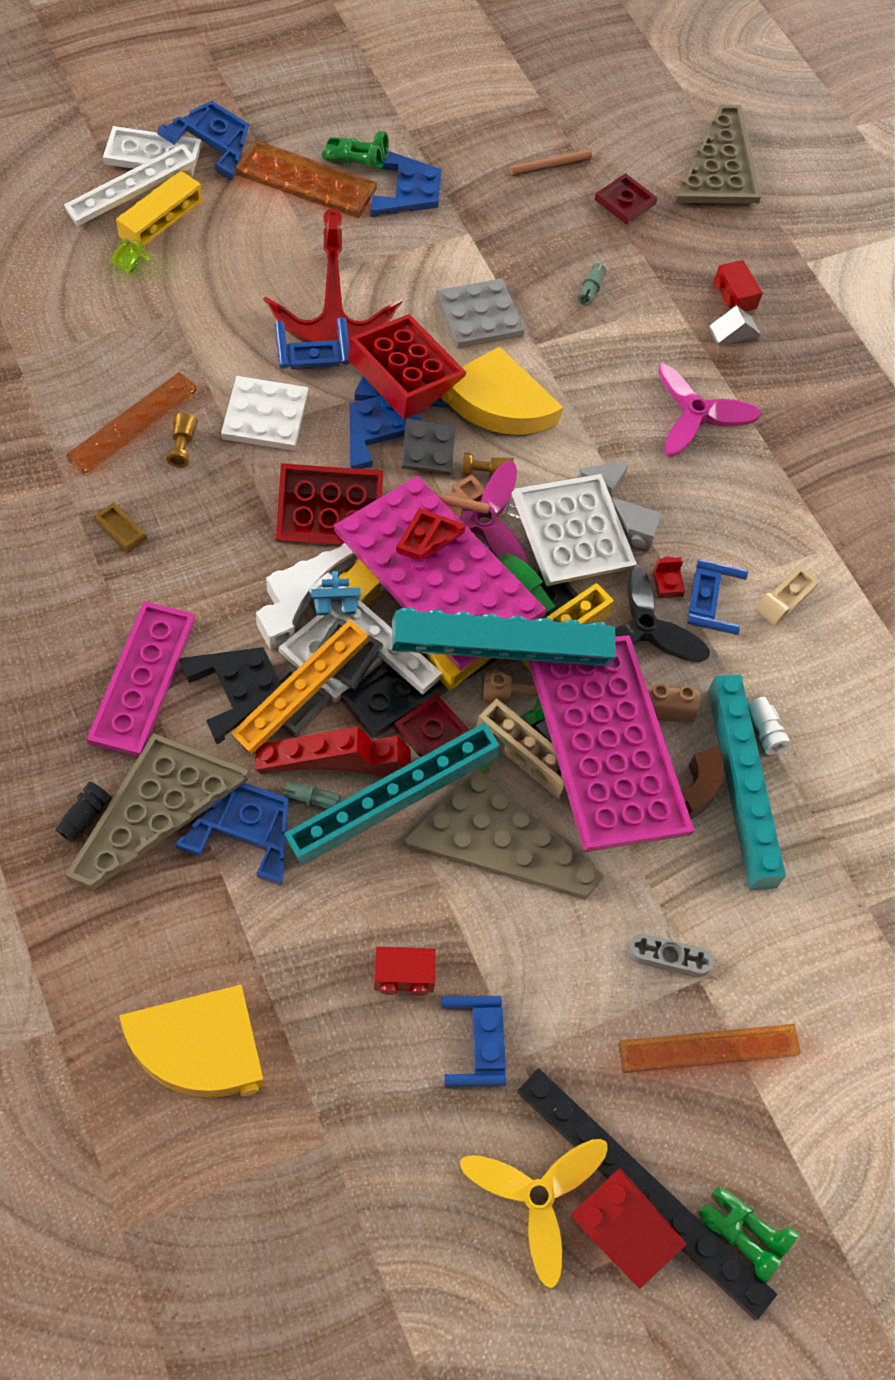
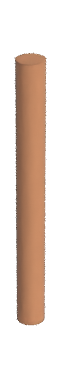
[509,150,592,175]

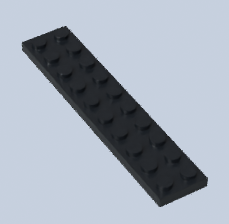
[341,571,579,739]

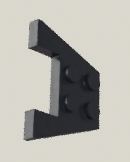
[179,647,281,745]

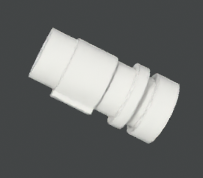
[748,697,791,755]

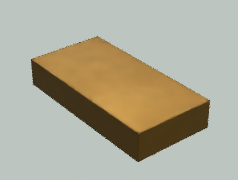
[93,502,147,553]

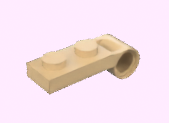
[755,566,820,626]

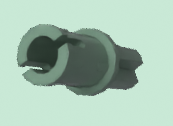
[283,780,341,809]

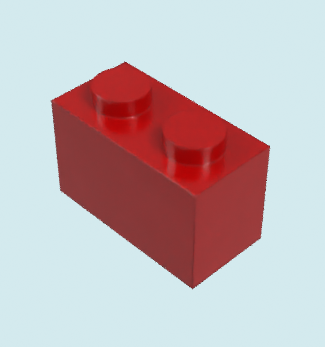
[714,260,763,312]
[374,946,436,996]

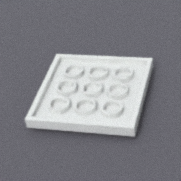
[511,474,637,586]

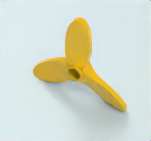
[460,1139,608,1288]

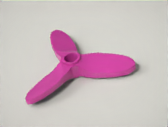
[658,364,761,457]
[461,461,527,564]

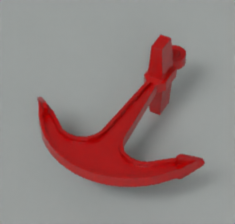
[263,209,403,343]

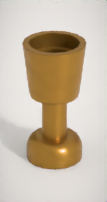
[166,412,198,468]
[462,453,514,477]

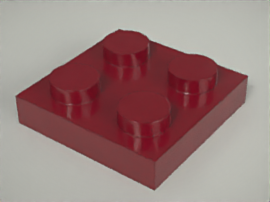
[595,173,658,225]
[394,694,470,758]

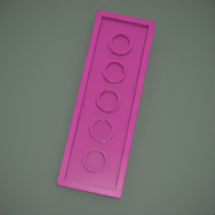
[86,601,196,757]

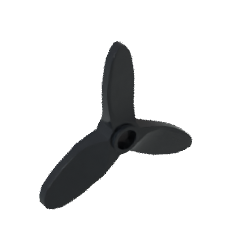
[615,565,710,662]

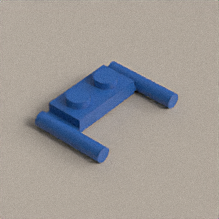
[275,317,351,369]
[687,559,748,636]
[441,996,506,1087]

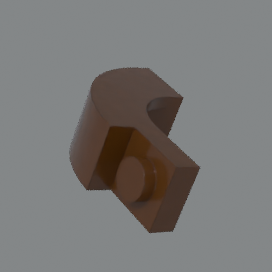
[681,747,724,819]

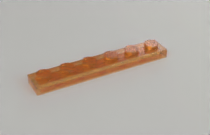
[66,372,197,475]
[618,1024,801,1073]

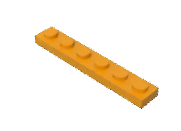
[231,619,371,755]

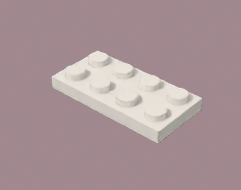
[103,126,202,177]

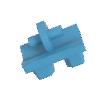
[311,571,361,616]

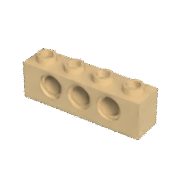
[476,698,567,800]

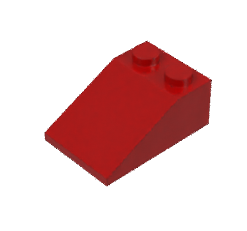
[570,1168,687,1289]

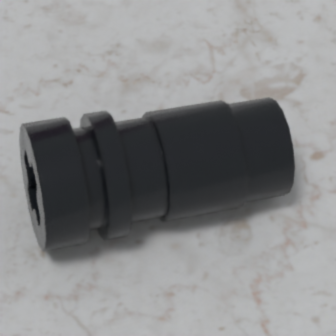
[55,781,112,843]

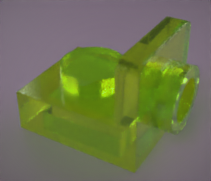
[109,238,150,276]

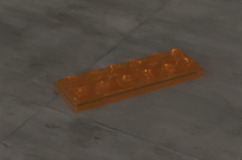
[236,140,377,218]

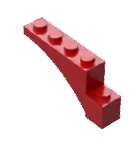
[255,726,411,778]

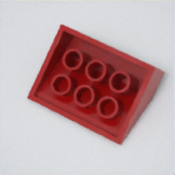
[348,314,466,419]
[276,463,384,545]

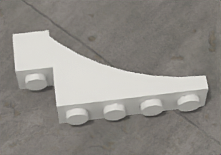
[256,544,358,650]

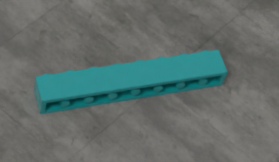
[391,608,616,666]
[708,675,786,890]
[284,722,500,866]

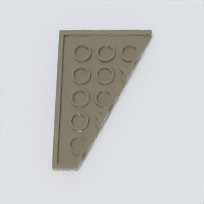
[675,105,761,204]
[65,733,251,890]
[403,768,605,900]

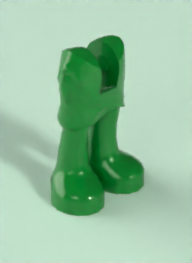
[322,131,389,169]
[699,1186,799,1283]

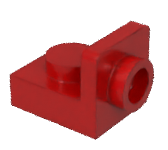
[653,556,685,598]

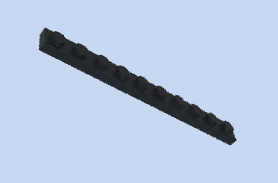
[517,1068,778,1320]

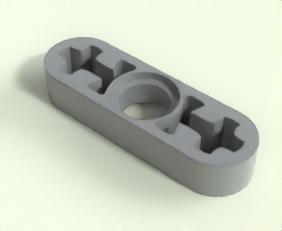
[628,934,713,978]

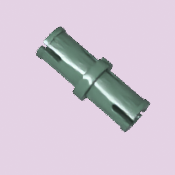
[578,263,606,306]

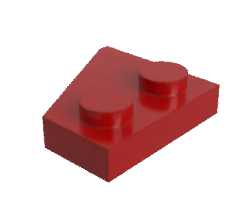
[396,508,465,562]

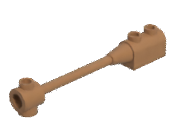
[482,672,700,723]

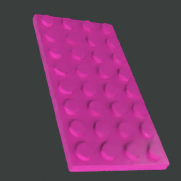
[334,476,546,671]
[528,635,694,852]

